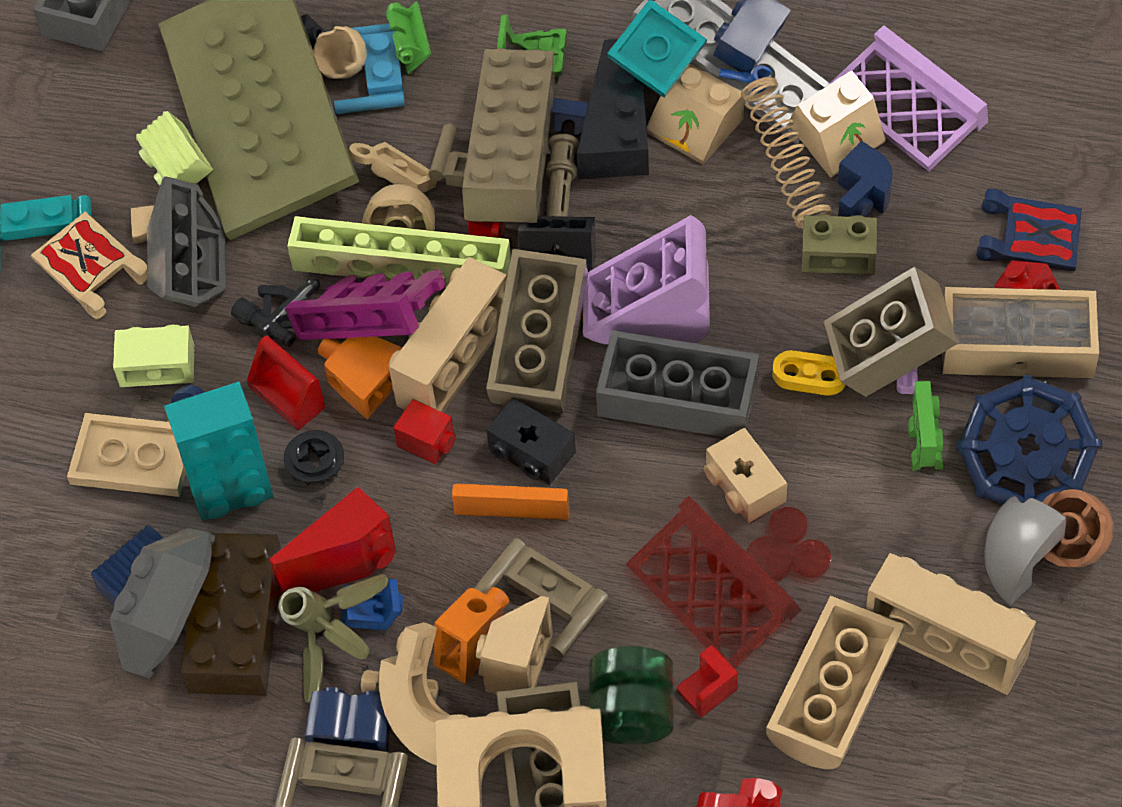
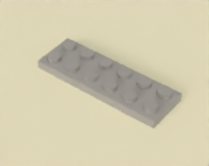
[631,0,830,144]

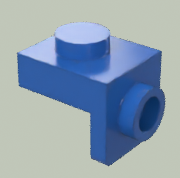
[341,578,403,630]

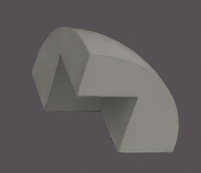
[984,496,1066,606]

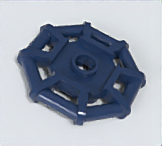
[955,375,1102,504]

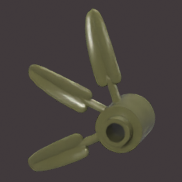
[279,574,388,704]

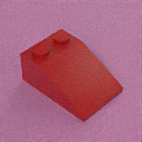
[269,487,397,597]

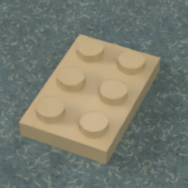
[67,413,186,497]

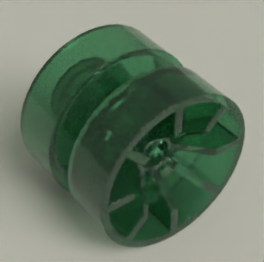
[589,646,674,744]

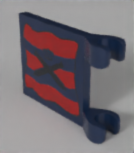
[976,188,1082,271]

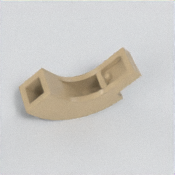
[379,622,451,765]

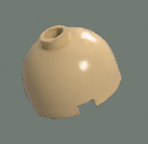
[362,184,435,231]

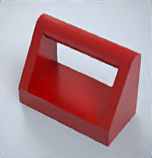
[247,336,325,431]

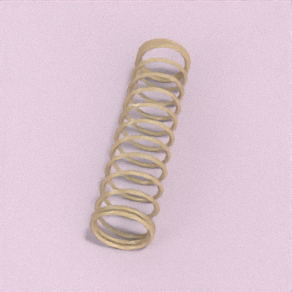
[741,77,832,228]

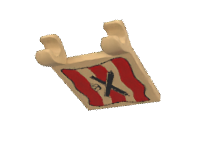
[31,212,147,320]

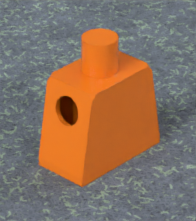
[318,336,403,419]
[433,587,509,685]

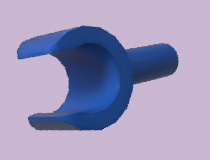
[719,65,772,93]

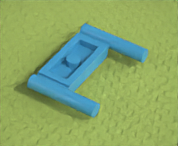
[327,23,405,115]

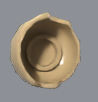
[313,26,367,79]

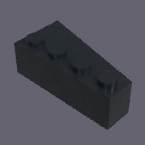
[577,39,649,180]

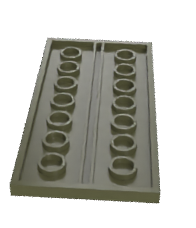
[159,0,359,240]

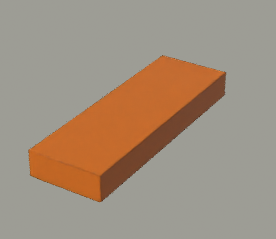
[452,484,570,520]

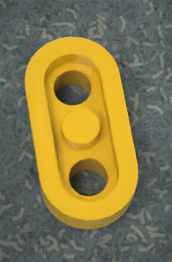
[772,350,846,396]

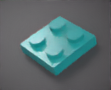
[607,0,707,98]

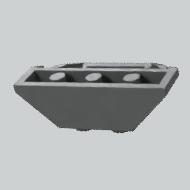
[147,176,226,307]
[110,528,215,679]

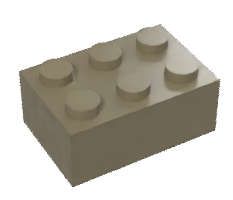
[824,267,958,397]

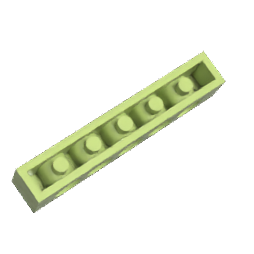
[287,216,511,287]

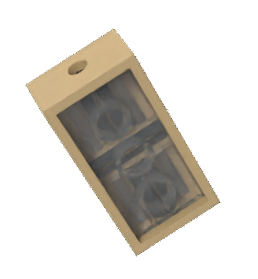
[942,287,1099,378]

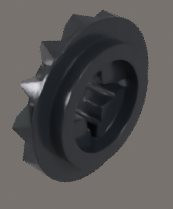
[284,430,344,486]

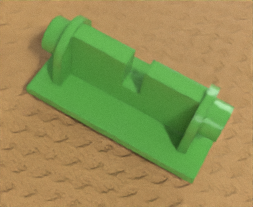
[386,1,431,74]

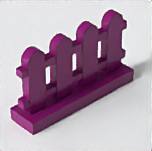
[285,270,445,340]

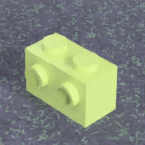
[113,324,195,387]

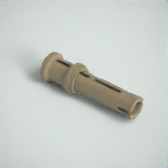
[546,134,580,216]

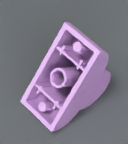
[583,215,710,344]

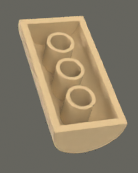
[766,596,904,769]

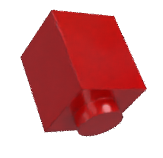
[393,399,456,465]

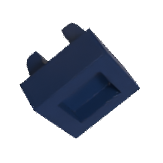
[552,98,589,136]

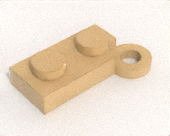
[348,142,437,193]

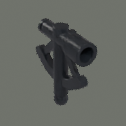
[231,277,320,347]

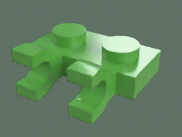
[908,381,943,471]

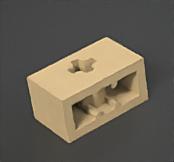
[704,427,787,524]

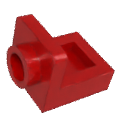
[994,260,1060,290]

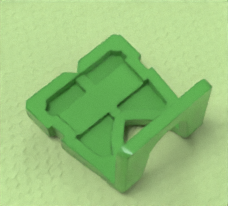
[497,14,567,77]

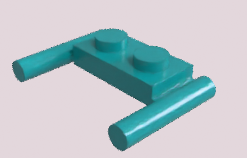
[0,195,92,271]

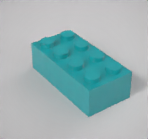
[164,381,274,521]

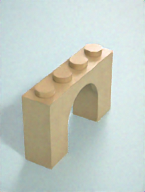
[435,706,607,807]

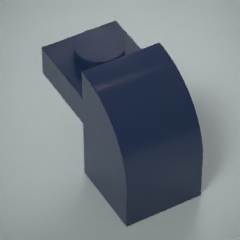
[838,141,893,217]

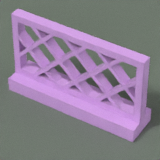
[830,25,988,172]

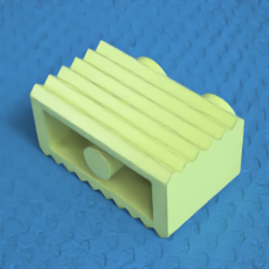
[136,111,213,185]

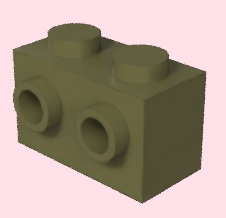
[802,214,877,274]

